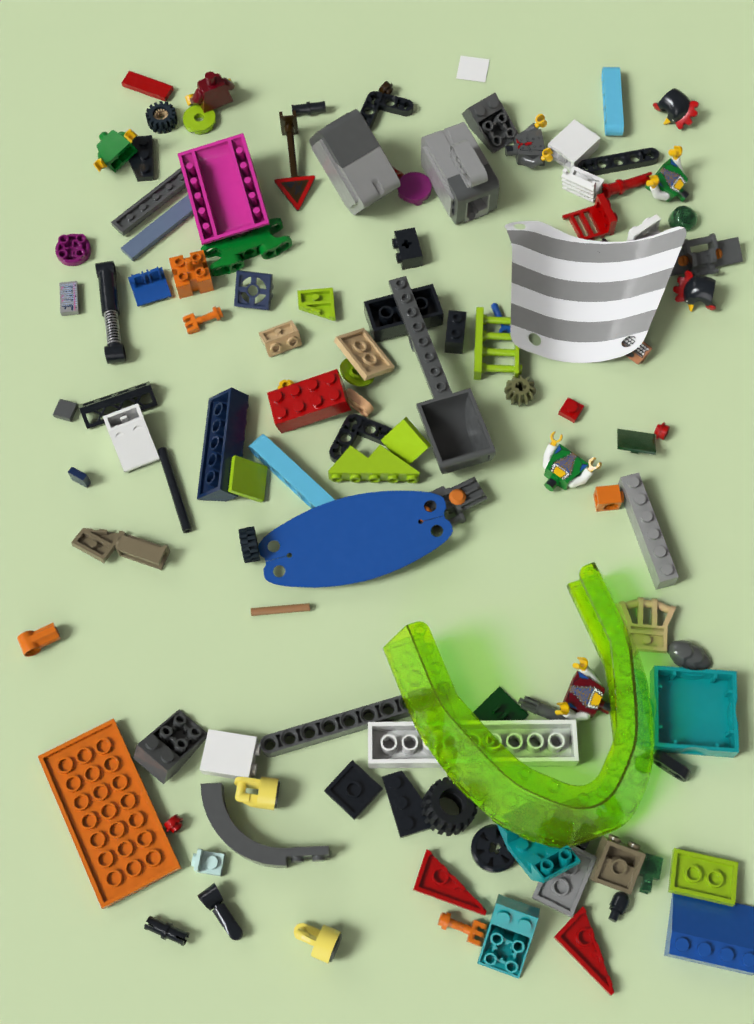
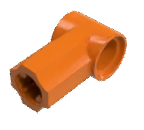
[17,623,61,657]

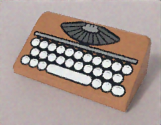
[621,336,653,365]

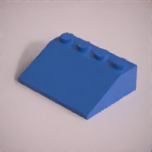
[664,893,754,976]

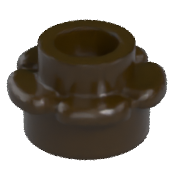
[379,81,393,94]

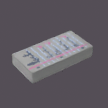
[59,281,80,316]

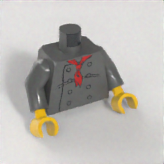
[505,114,553,169]

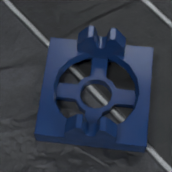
[234,270,274,310]

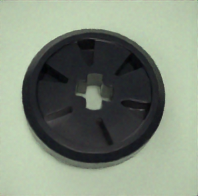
[471,824,515,873]

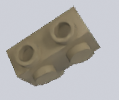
[590,834,646,895]

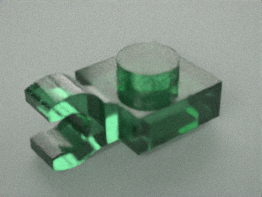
[639,853,663,895]

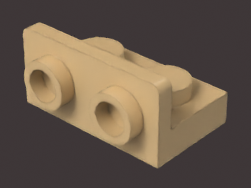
[259,320,302,357]

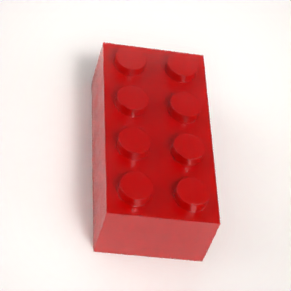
[267,369,351,434]

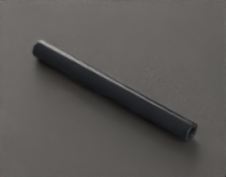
[157,447,192,533]

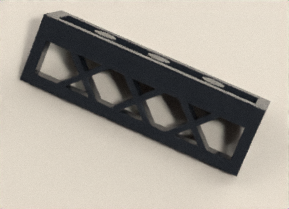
[79,381,158,429]

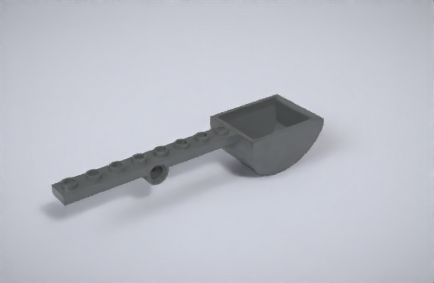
[389,276,496,474]

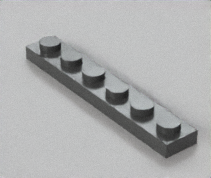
[111,168,186,236]

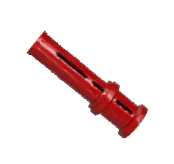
[602,172,652,199]

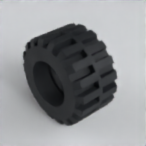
[421,777,478,836]

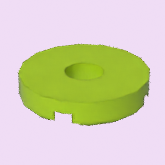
[183,104,216,135]

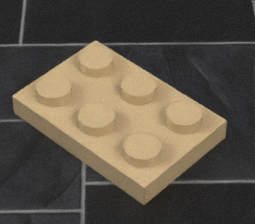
[334,328,395,381]

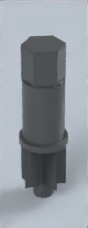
[518,696,566,720]

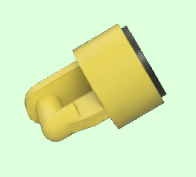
[234,776,280,810]
[294,923,342,964]

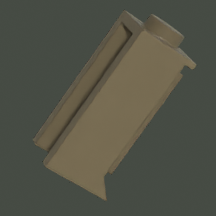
[115,532,170,570]

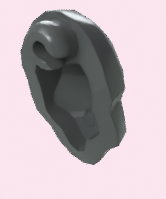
[667,640,711,670]

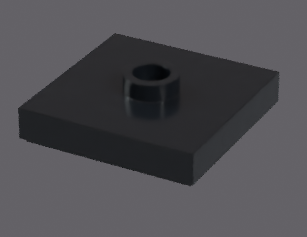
[324,760,383,820]

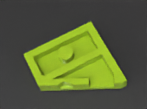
[297,288,336,321]

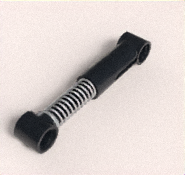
[95,261,126,364]

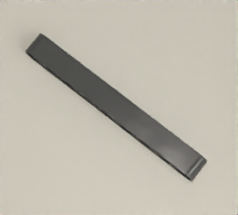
[260,688,437,757]

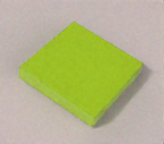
[381,417,431,465]
[228,455,267,503]

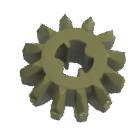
[504,375,536,407]

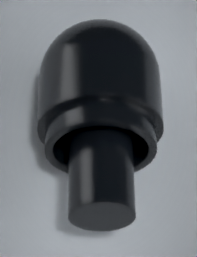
[608,892,630,922]

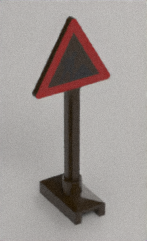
[274,110,315,211]

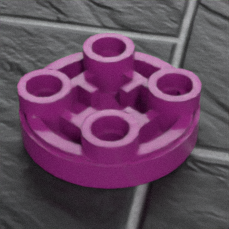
[397,172,432,206]
[55,234,91,266]

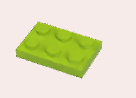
[668,848,738,907]

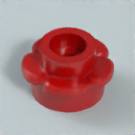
[654,422,670,440]
[164,814,183,834]

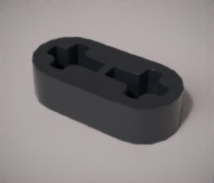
[651,750,691,782]

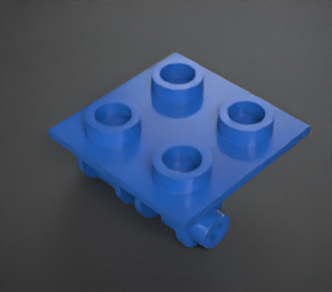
[128,266,172,307]

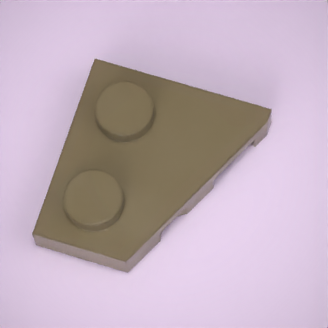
[71,528,124,563]

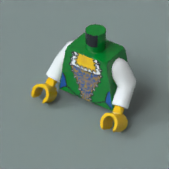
[645,146,689,202]
[543,431,602,491]

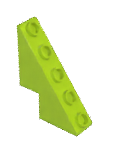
[328,445,420,483]

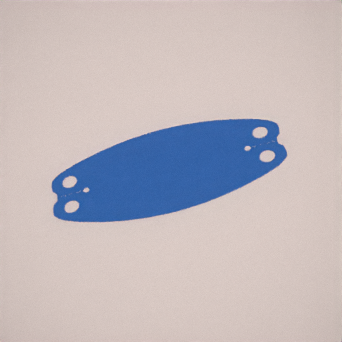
[258,491,453,588]

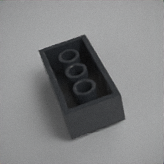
[364,284,444,342]

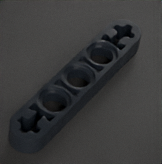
[578,148,659,176]

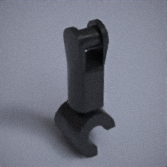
[197,883,243,941]

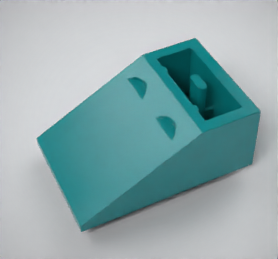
[477,894,540,979]

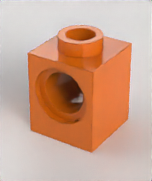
[593,485,624,512]

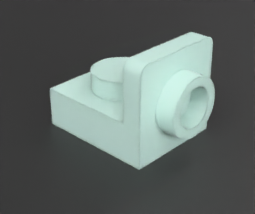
[191,848,225,876]

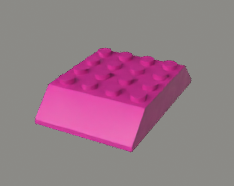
[177,133,270,245]

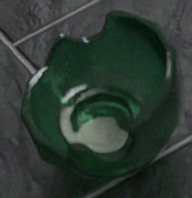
[668,205,698,231]

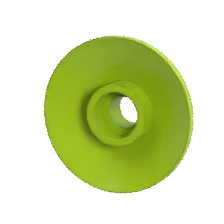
[339,358,374,387]

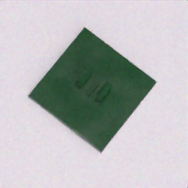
[617,429,656,455]
[471,686,528,721]

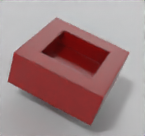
[558,397,584,423]

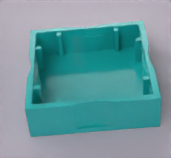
[650,666,739,758]

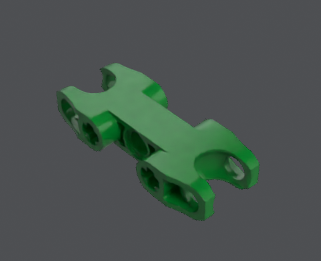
[201,218,292,276]

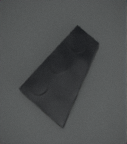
[128,135,154,182]
[382,770,431,838]

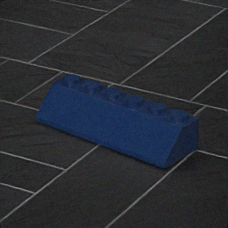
[197,387,249,502]

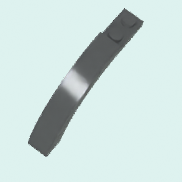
[201,783,330,868]

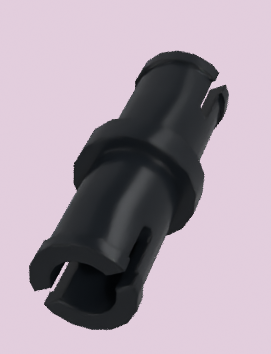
[292,101,326,115]
[144,916,189,946]

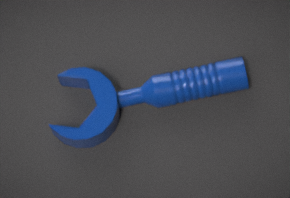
[491,303,511,341]

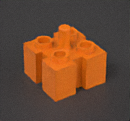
[169,250,214,299]

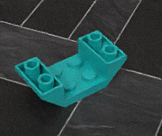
[495,800,581,883]

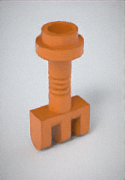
[182,306,224,334]
[438,912,488,947]

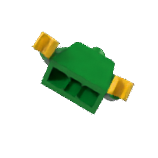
[93,129,138,173]

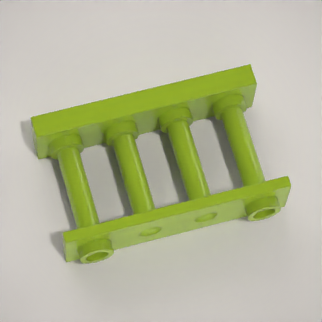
[473,307,522,380]

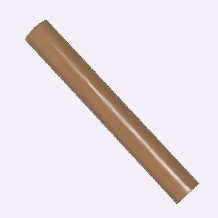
[251,603,310,616]

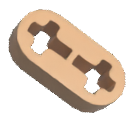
[346,388,374,417]

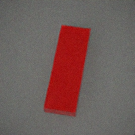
[122,71,173,102]

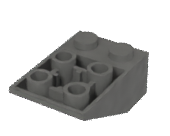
[462,93,518,154]
[133,710,207,784]

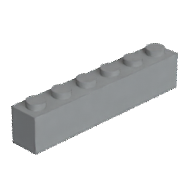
[618,473,679,590]

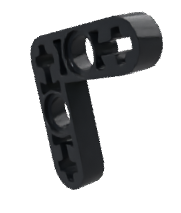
[360,91,414,129]
[329,414,392,463]

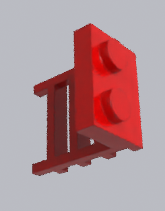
[562,193,618,240]

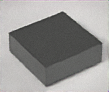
[53,399,78,422]

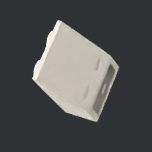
[103,403,160,473]

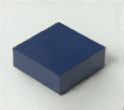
[68,467,91,488]

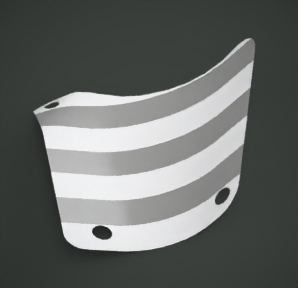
[505,221,687,363]

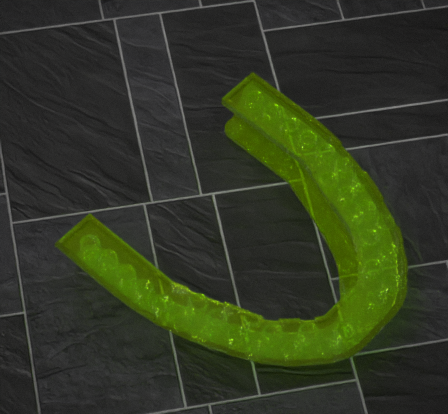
[383,562,654,849]

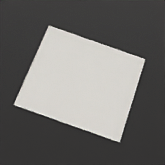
[456,56,490,82]

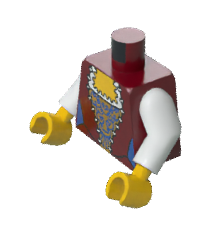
[555,657,612,722]

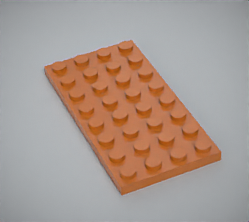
[38,718,181,909]

